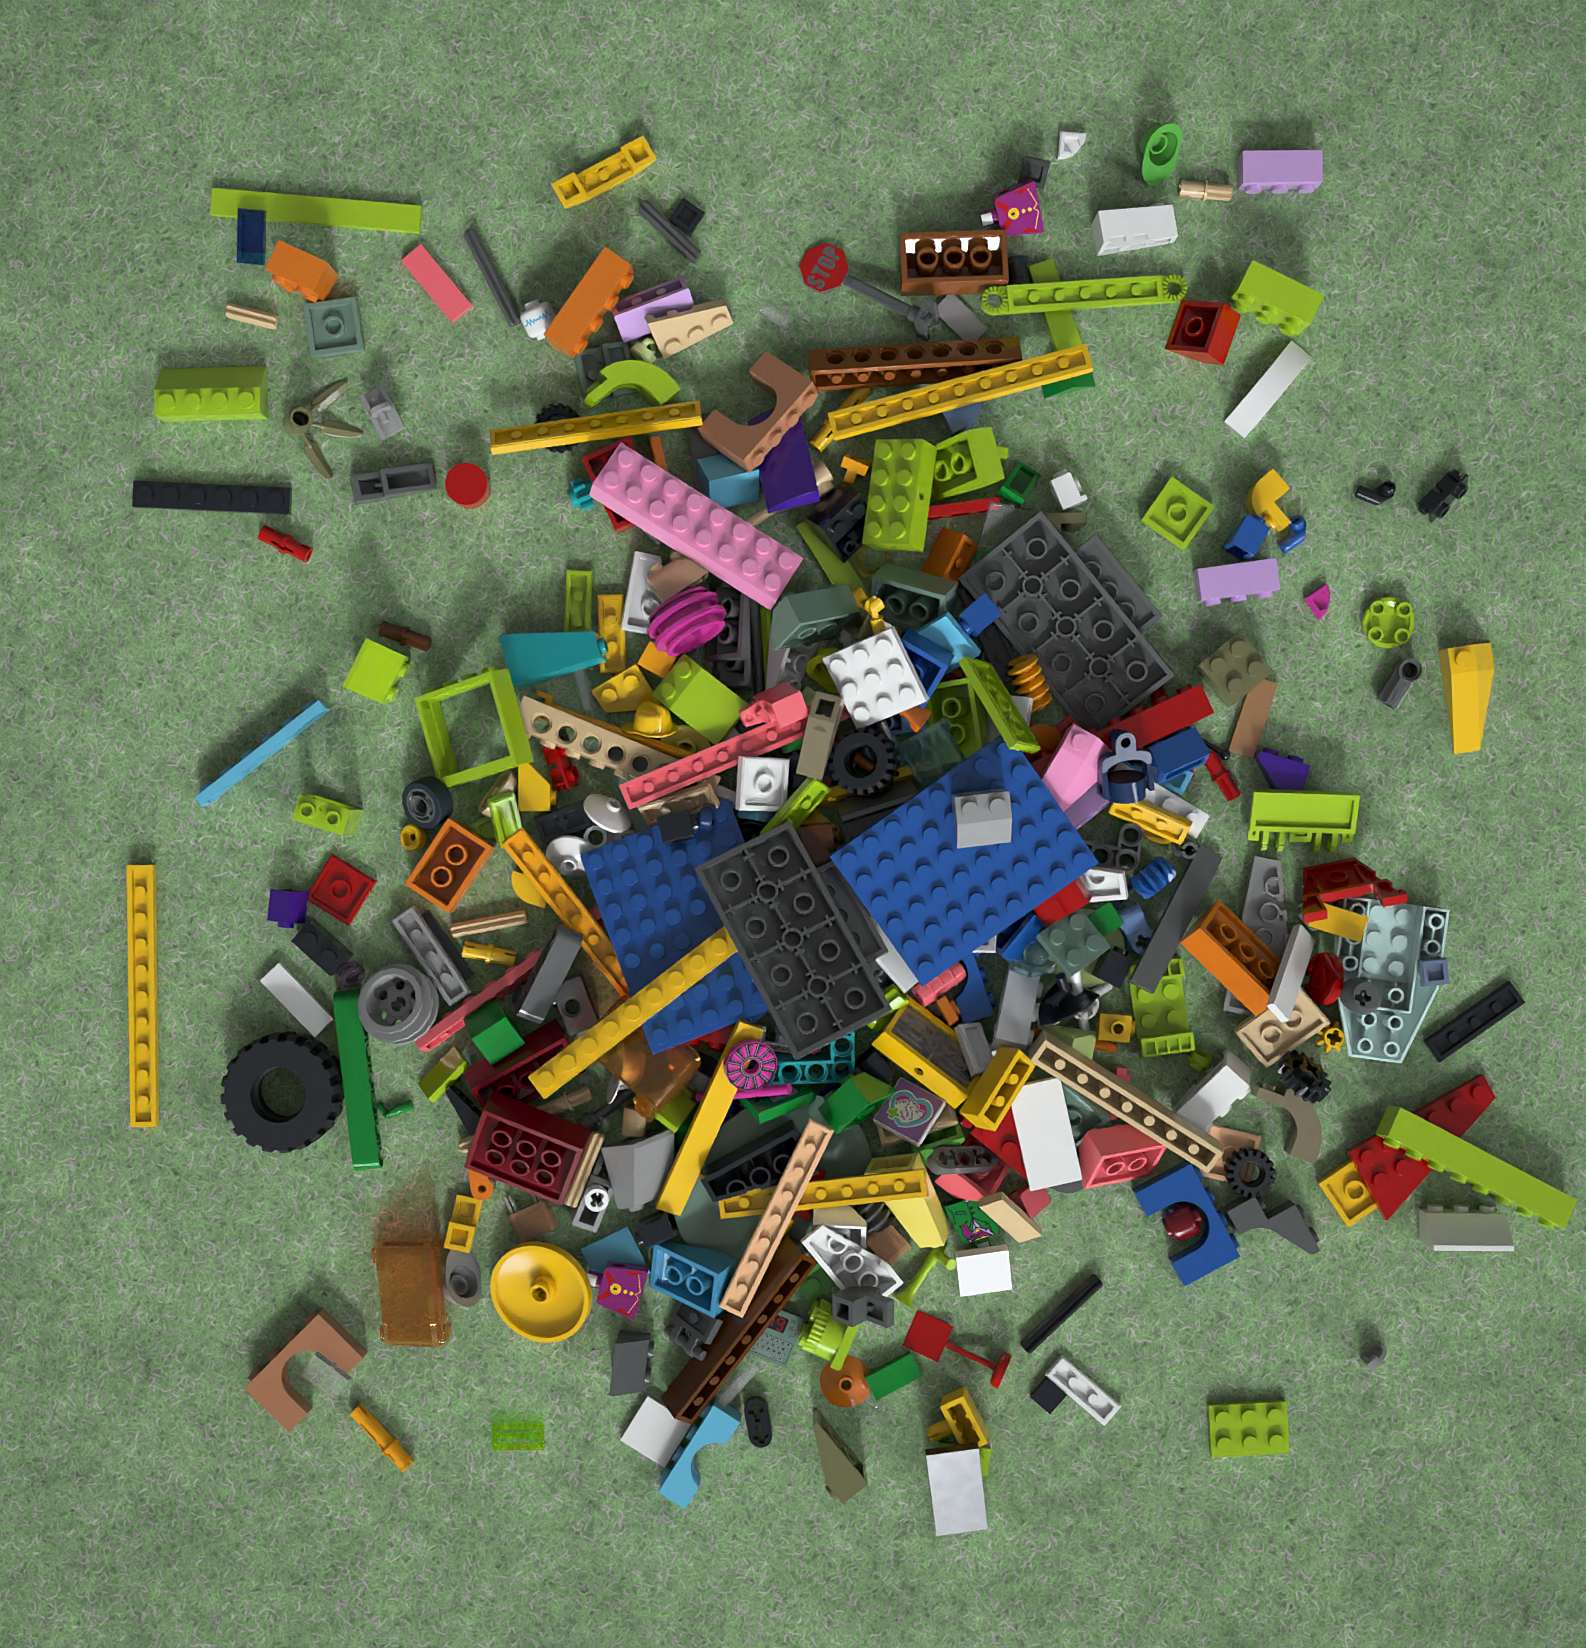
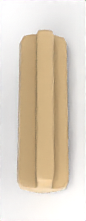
[225,303,278,330]

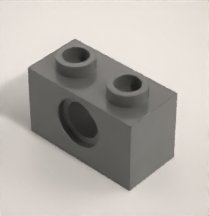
[552,974,600,1036]

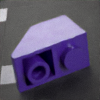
[1254,748,1311,790]

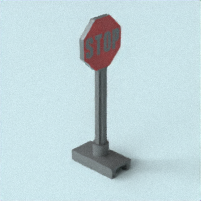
[799,243,940,342]

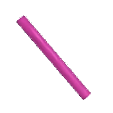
[696,1083,792,1102]

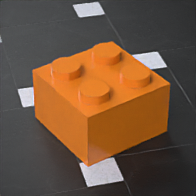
[265,240,338,303]

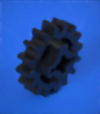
[1277,1050,1331,1104]

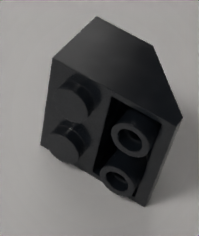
[804,482,867,563]

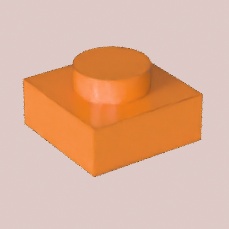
[936,996,960,1027]

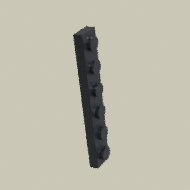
[132,481,292,515]

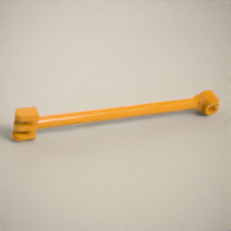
[535,690,694,759]

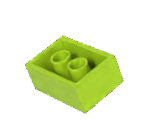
[1228,260,1325,336]

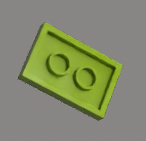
[1207,1399,1290,1458]

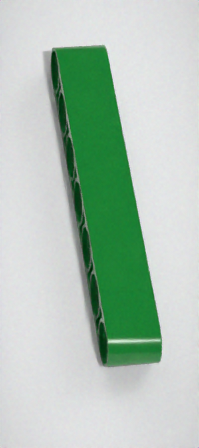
[333,989,383,1171]

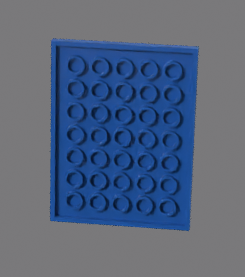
[829,734,1099,987]
[579,798,769,1055]

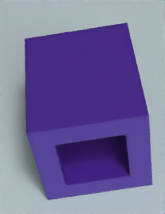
[267,889,308,928]

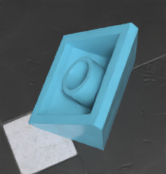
[696,454,759,508]

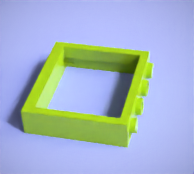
[414,666,534,788]

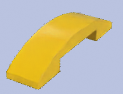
[551,135,656,209]

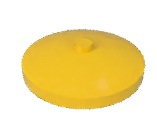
[490,1241,592,1343]

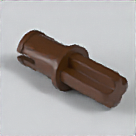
[378,621,432,652]

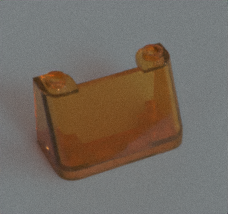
[588,995,701,1123]
[371,1233,452,1347]

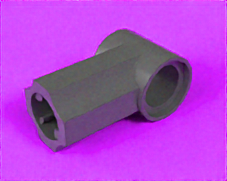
[1376,658,1423,710]

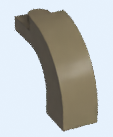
[1251,1082,1322,1164]

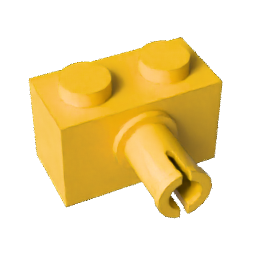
[926,1386,989,1447]

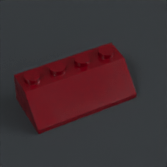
[463,1019,586,1108]

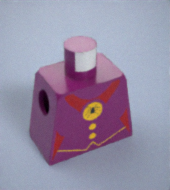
[979,178,1045,236]
[587,1261,650,1320]

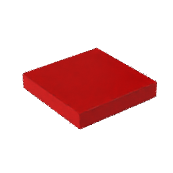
[308,854,377,926]

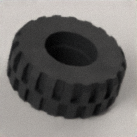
[220,1031,345,1153]

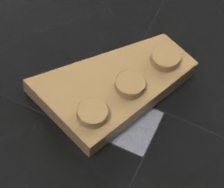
[644,299,733,359]

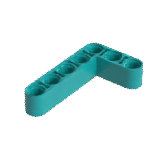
[746,1032,855,1085]

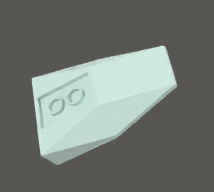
[1334,897,1450,1063]

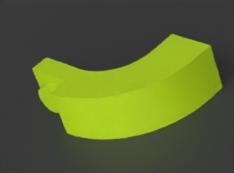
[583,360,681,409]

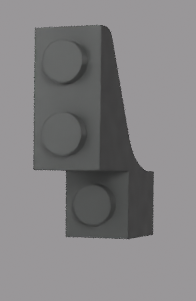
[1223,1196,1320,1254]

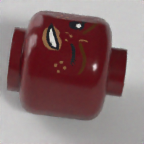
[1161,1202,1203,1241]

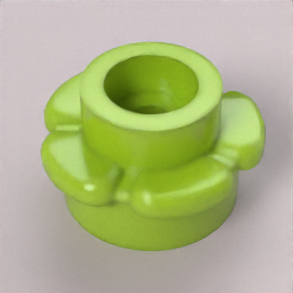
[1187,1048,1212,1071]

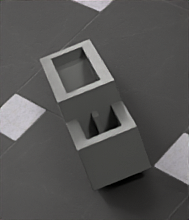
[350,463,437,505]

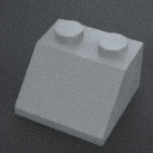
[951,788,1012,848]

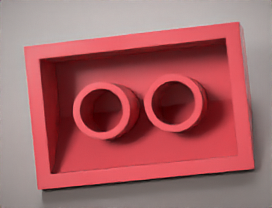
[1079,1124,1166,1189]

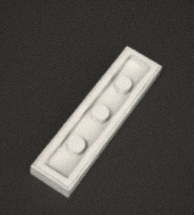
[1266,924,1315,1022]

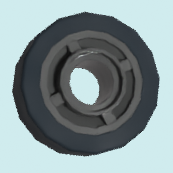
[402,776,453,829]

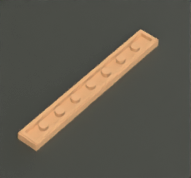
[719,1117,834,1318]

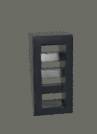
[445,1085,482,1136]

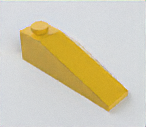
[1438,643,1495,754]

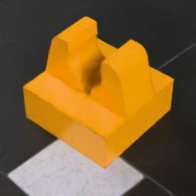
[840,453,871,485]

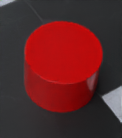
[445,463,491,509]

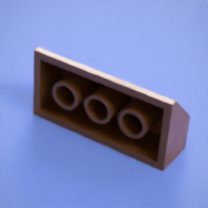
[900,230,1009,296]

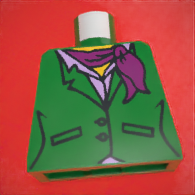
[943,1198,999,1248]

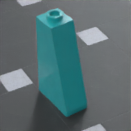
[499,631,609,689]

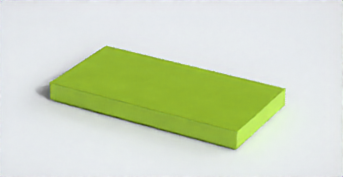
[958,656,1041,754]

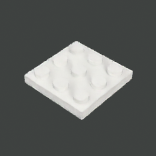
[822,626,929,730]

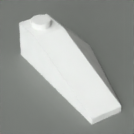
[800,1224,903,1297]

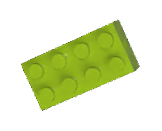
[862,439,937,552]

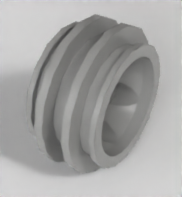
[357,963,439,1045]

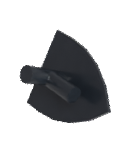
[1038,972,1100,1026]

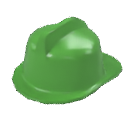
[1139,122,1183,186]

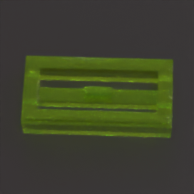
[492,1422,545,1450]

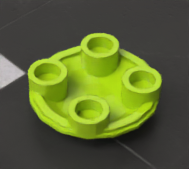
[1362,596,1415,648]

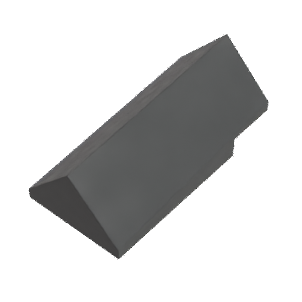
[705,581,751,690]

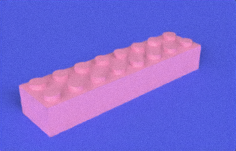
[589,442,803,610]

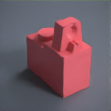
[738,682,809,728]

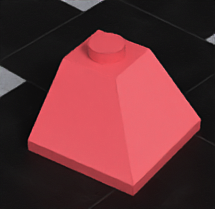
[934,1133,1010,1202]

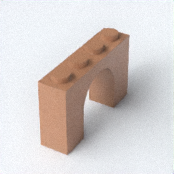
[697,351,818,473]
[245,1308,368,1432]

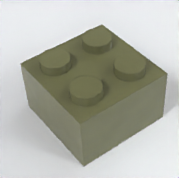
[1194,631,1274,707]

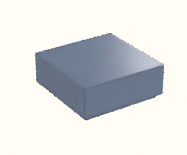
[1418,957,1450,987]

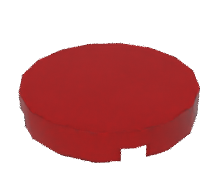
[1305,952,1344,1005]

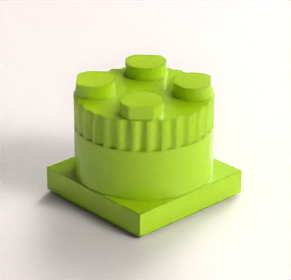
[798,1299,860,1371]

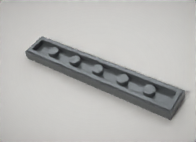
[1128,844,1223,994]

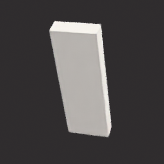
[260,962,335,1037]
[1044,1354,1121,1426]

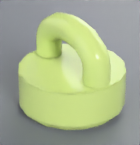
[630,338,657,364]

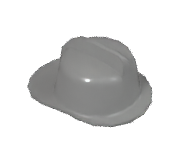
[440,1248,482,1308]

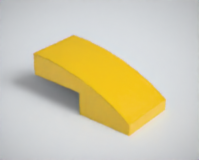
[444,1194,483,1253]

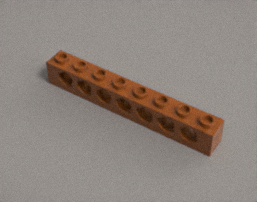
[808,337,1022,391]

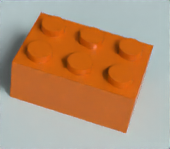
[405,818,497,913]

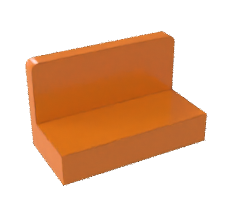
[920,528,979,586]

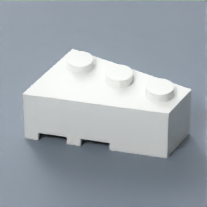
[1091,203,1178,256]
[990,965,1043,1057]

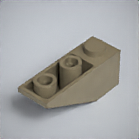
[796,691,845,780]

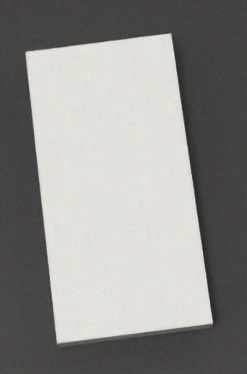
[1011,1077,1083,1191]

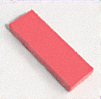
[401,244,472,323]

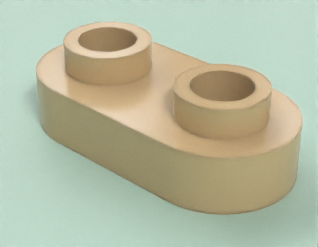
[478,769,518,818]

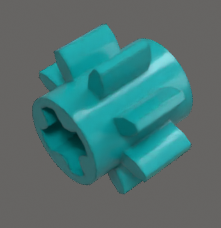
[566,477,595,511]

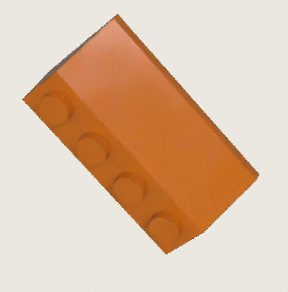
[544,247,634,359]
[1180,899,1281,1016]

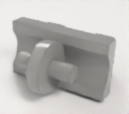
[359,384,406,440]

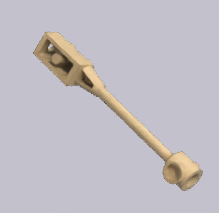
[646,460,835,603]

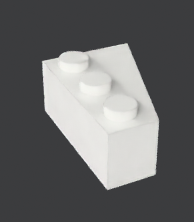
[1172,1048,1250,1133]

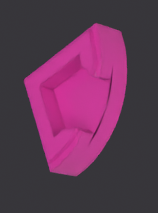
[1303,583,1330,620]

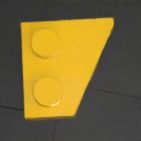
[591,662,663,713]

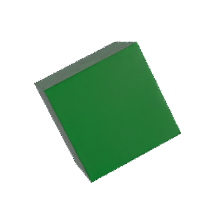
[463,998,525,1066]

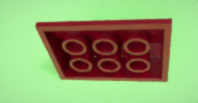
[464,1091,592,1206]

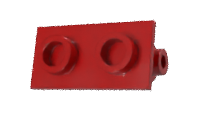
[542,736,579,792]

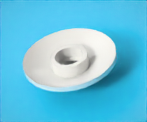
[583,794,632,833]
[546,835,595,877]

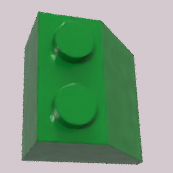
[818,1072,897,1134]

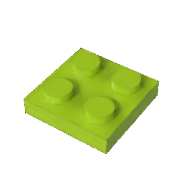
[1140,477,1215,551]

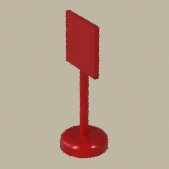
[902,1310,1012,1389]

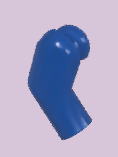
[1277,515,1306,554]

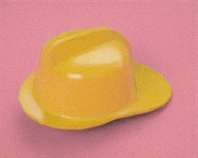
[621,701,678,738]

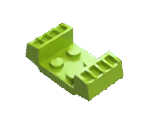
[1128,953,1195,1059]

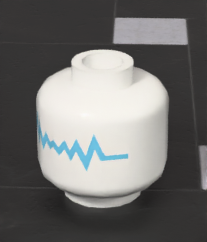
[520,299,556,341]

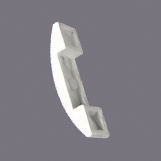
[1224,340,1311,438]

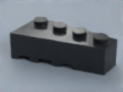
[700,1120,820,1202]

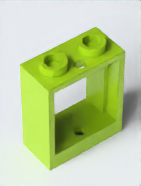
[291,794,363,836]

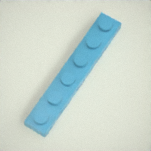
[194,700,330,806]

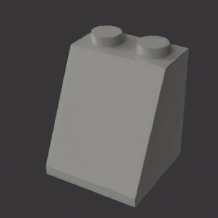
[601,1129,674,1212]

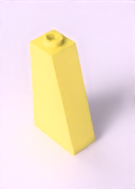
[864,1153,951,1248]

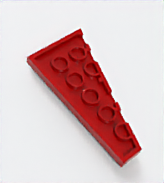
[1346,1074,1496,1221]

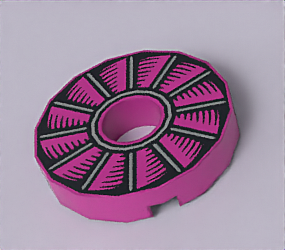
[723,1038,777,1091]

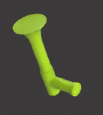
[892,1244,956,1311]

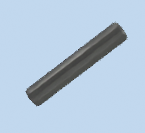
[638,200,701,263]

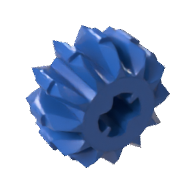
[1130,856,1176,898]

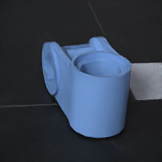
[1117,902,1152,954]

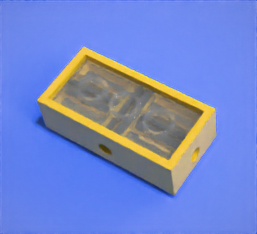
[871,996,982,1108]

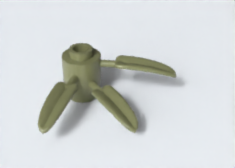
[282,381,363,479]

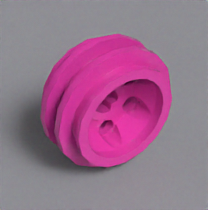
[647,587,726,657]

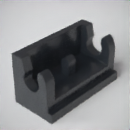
[534,799,593,844]

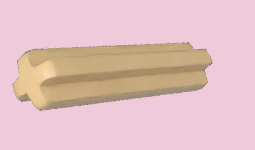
[450,910,528,937]
[564,1131,605,1207]

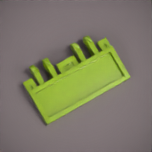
[1246,789,1360,853]

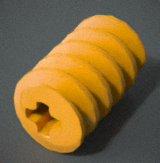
[1007,654,1052,713]

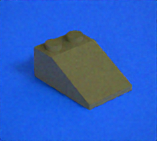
[813,1408,868,1504]

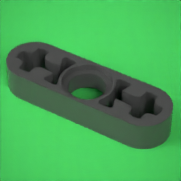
[927,1145,998,1175]

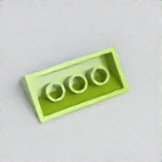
[154,366,268,422]

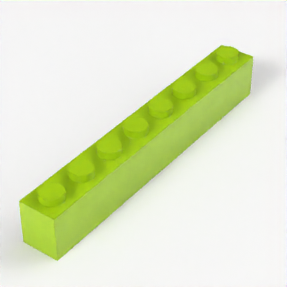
[1376,1105,1577,1230]

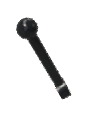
[1184,726,1231,760]

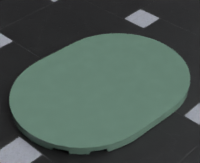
[674,1093,872,1268]

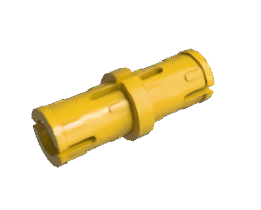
[462,941,517,966]

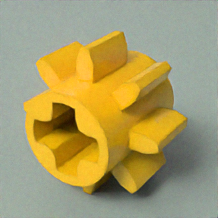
[1315,1020,1345,1052]

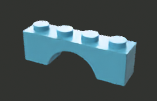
[658,1397,742,1509]

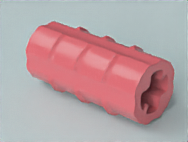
[911,962,967,1007]

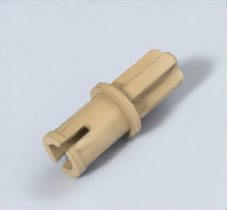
[1178,179,1233,202]

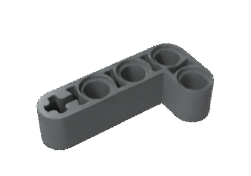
[1083,823,1143,876]
[511,924,583,1024]

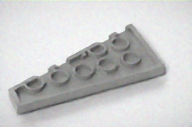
[1221,856,1290,1016]

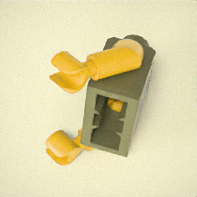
[844,587,903,640]

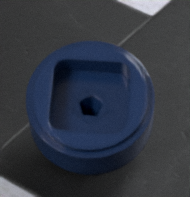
[697,803,716,830]

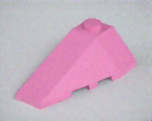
[1040,724,1112,812]

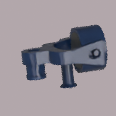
[1097,728,1158,804]

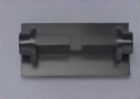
[1417,470,1469,523]

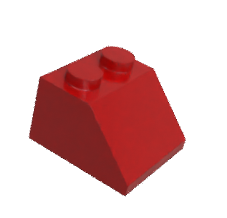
[1165,300,1241,365]

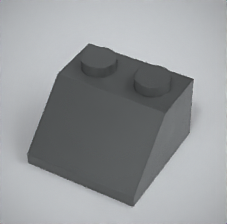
[609,1330,655,1396]

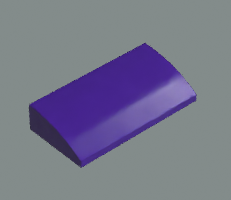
[747,408,820,513]

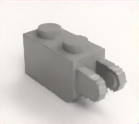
[569,1152,613,1233]

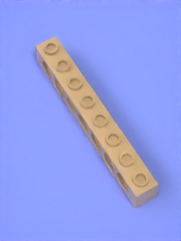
[519,696,721,792]

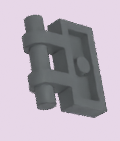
[664,1301,723,1361]

